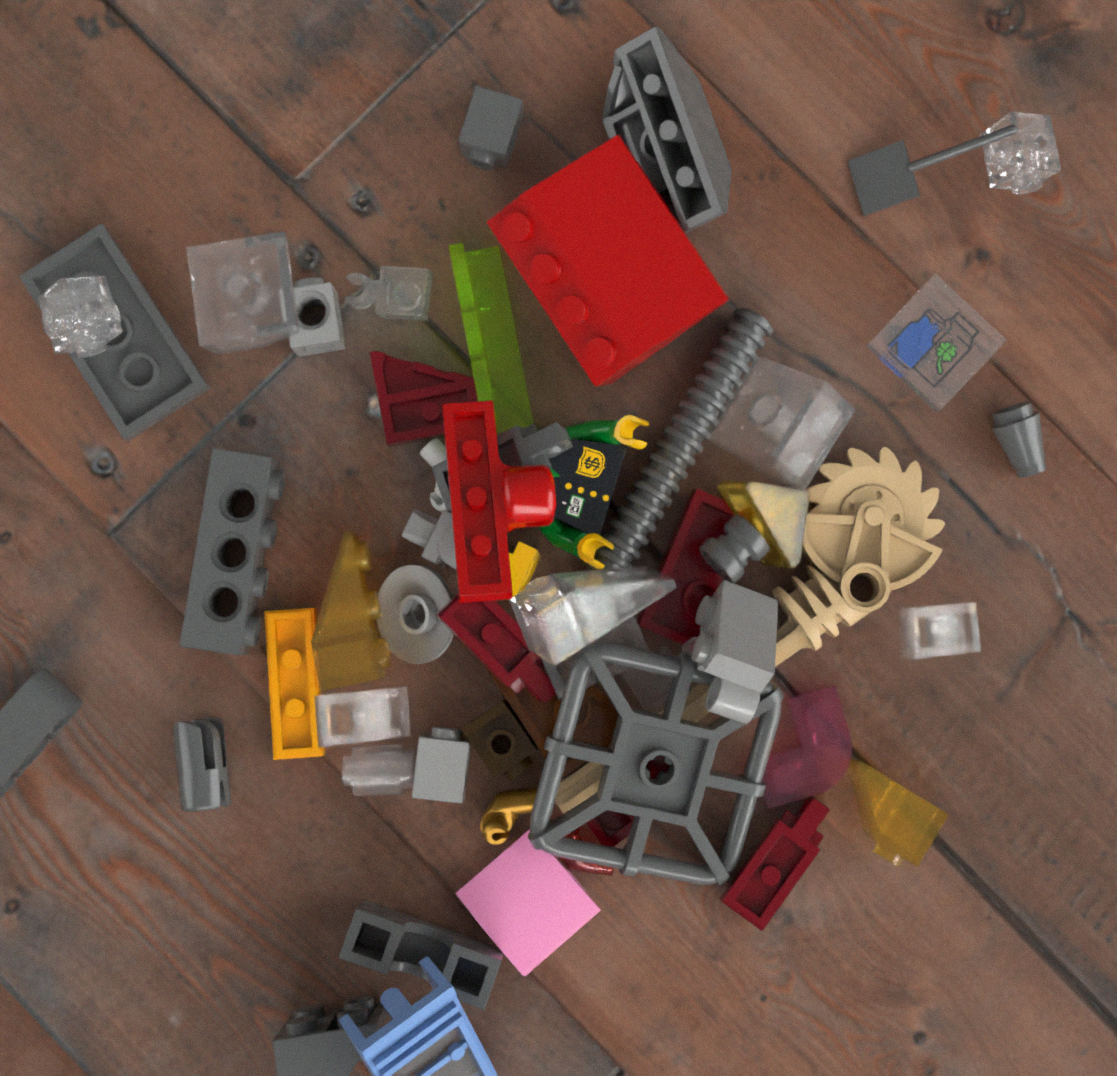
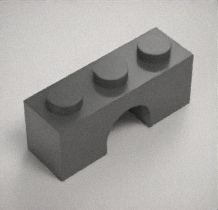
[338,899,503,1010]

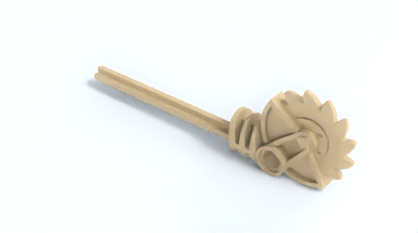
[555,447,945,814]

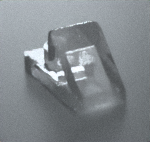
[897,602,981,660]
[314,687,411,747]

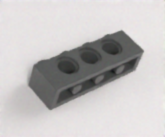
[179,448,285,655]

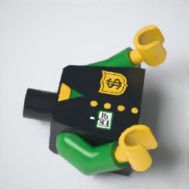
[538,415,649,570]

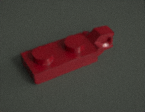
[435,593,560,704]
[720,795,830,931]

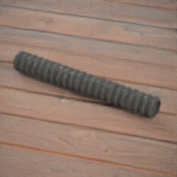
[569,308,773,613]

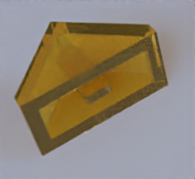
[717,481,810,569]

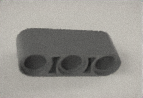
[0,668,83,798]

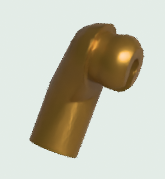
[480,787,538,845]

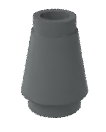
[991,401,1047,478]

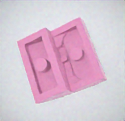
[455,829,601,976]

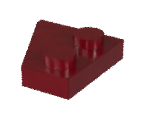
[369,351,479,447]

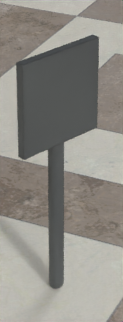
[848,124,1018,216]

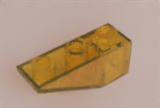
[311,531,391,691]

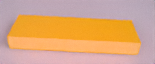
[264,608,325,760]

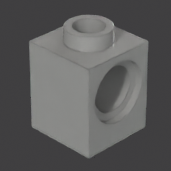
[282,278,346,357]
[412,727,471,804]

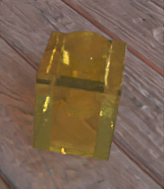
[848,758,949,867]

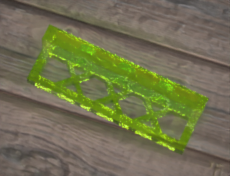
[448,243,533,435]

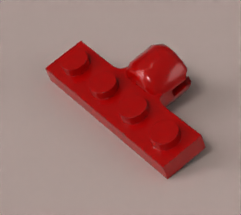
[442,401,556,603]

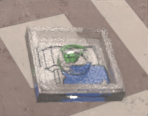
[866,274,1007,412]

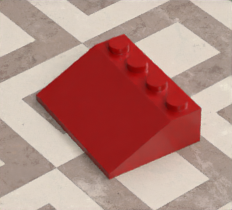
[486,135,730,387]

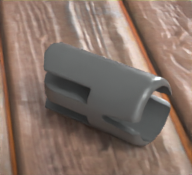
[173,717,231,812]

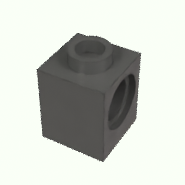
[458,85,524,170]

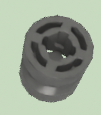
[699,514,770,583]

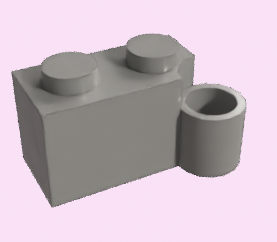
[692,580,778,724]

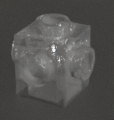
[980,111,1061,195]
[38,276,123,358]

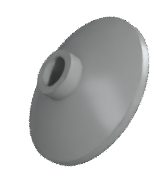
[376,565,454,664]

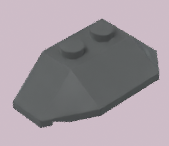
[602,26,732,233]

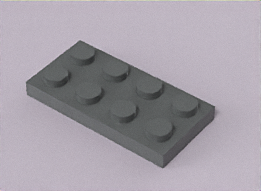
[19,223,211,442]

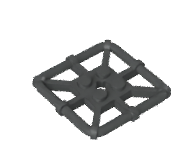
[528,641,784,886]

